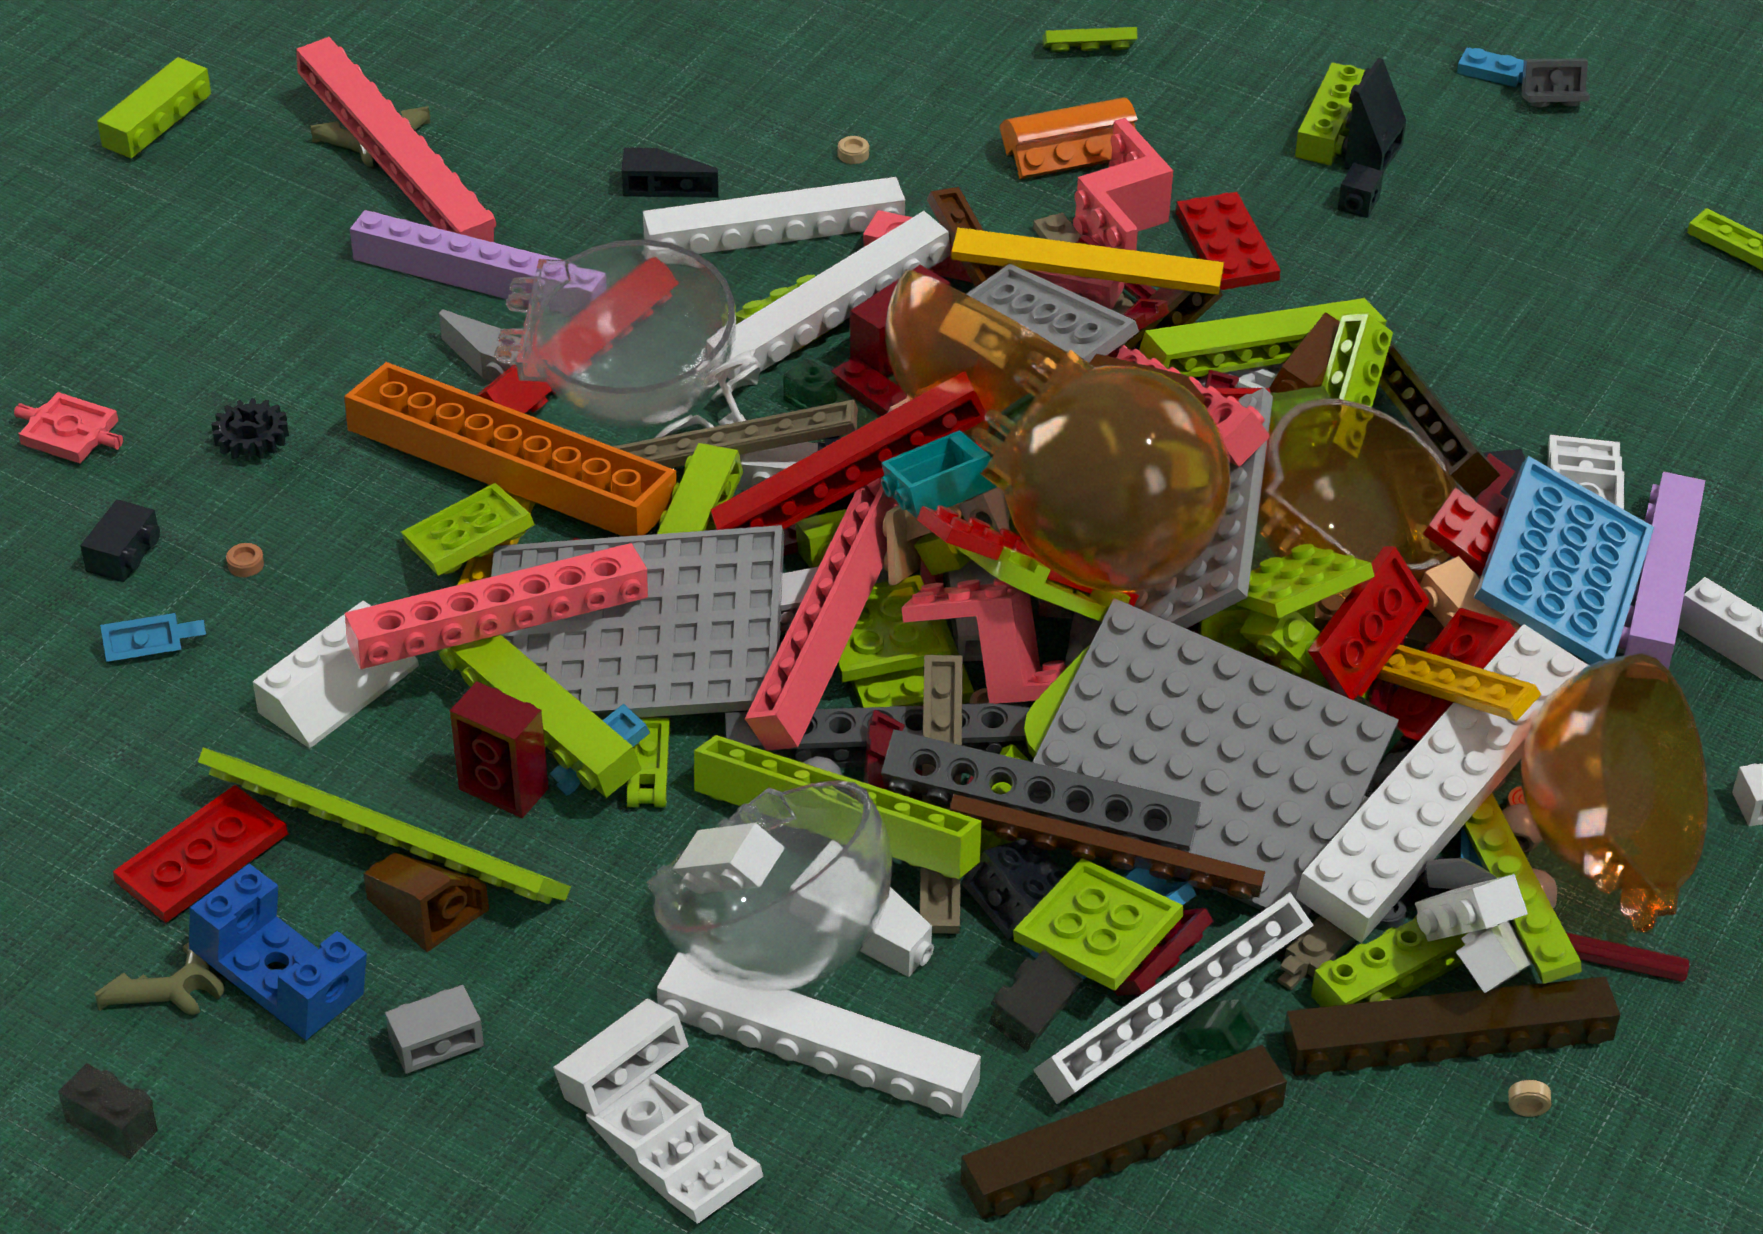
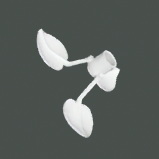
[655,349,760,438]

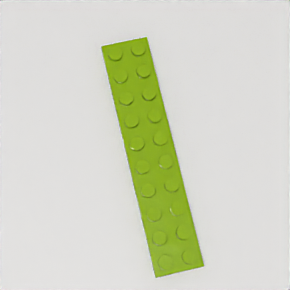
[198,747,571,904]

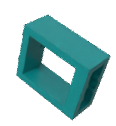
[881,430,997,519]

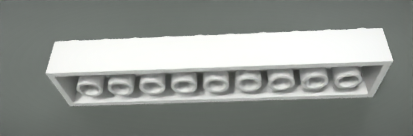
[1296,624,1588,943]

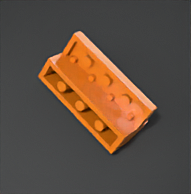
[999,97,1138,179]

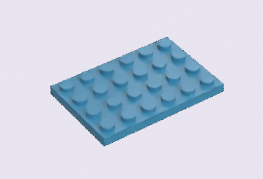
[1474,456,1654,672]

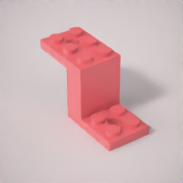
[1073,118,1173,251]
[901,578,1069,704]

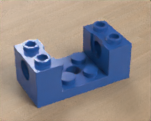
[189,863,367,1040]

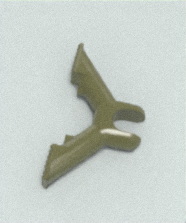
[310,106,430,167]
[95,942,224,1015]

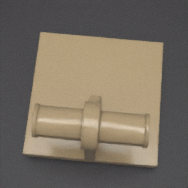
[883,502,963,585]

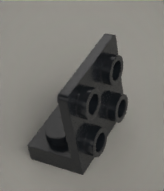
[961,839,1067,941]

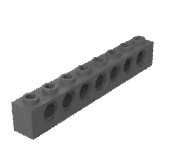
[725,702,1032,768]
[881,730,1201,853]

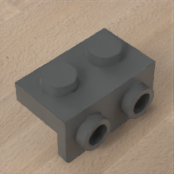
[1522,58,1590,107]

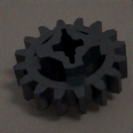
[211,398,289,461]

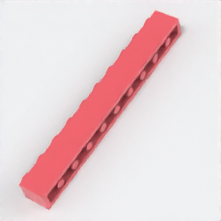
[296,37,496,242]
[745,476,899,751]

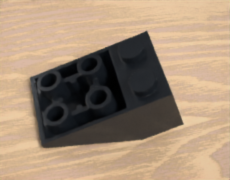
[1342,58,1406,171]

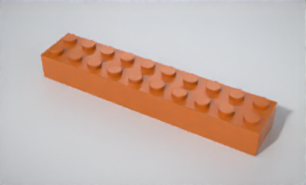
[344,362,676,537]

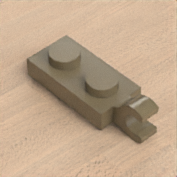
[1278,915,1357,990]

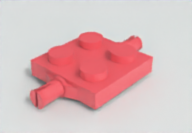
[14,392,123,463]

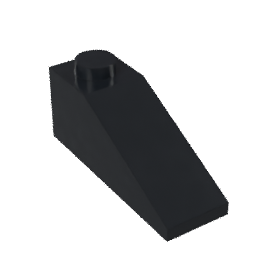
[622,147,719,198]

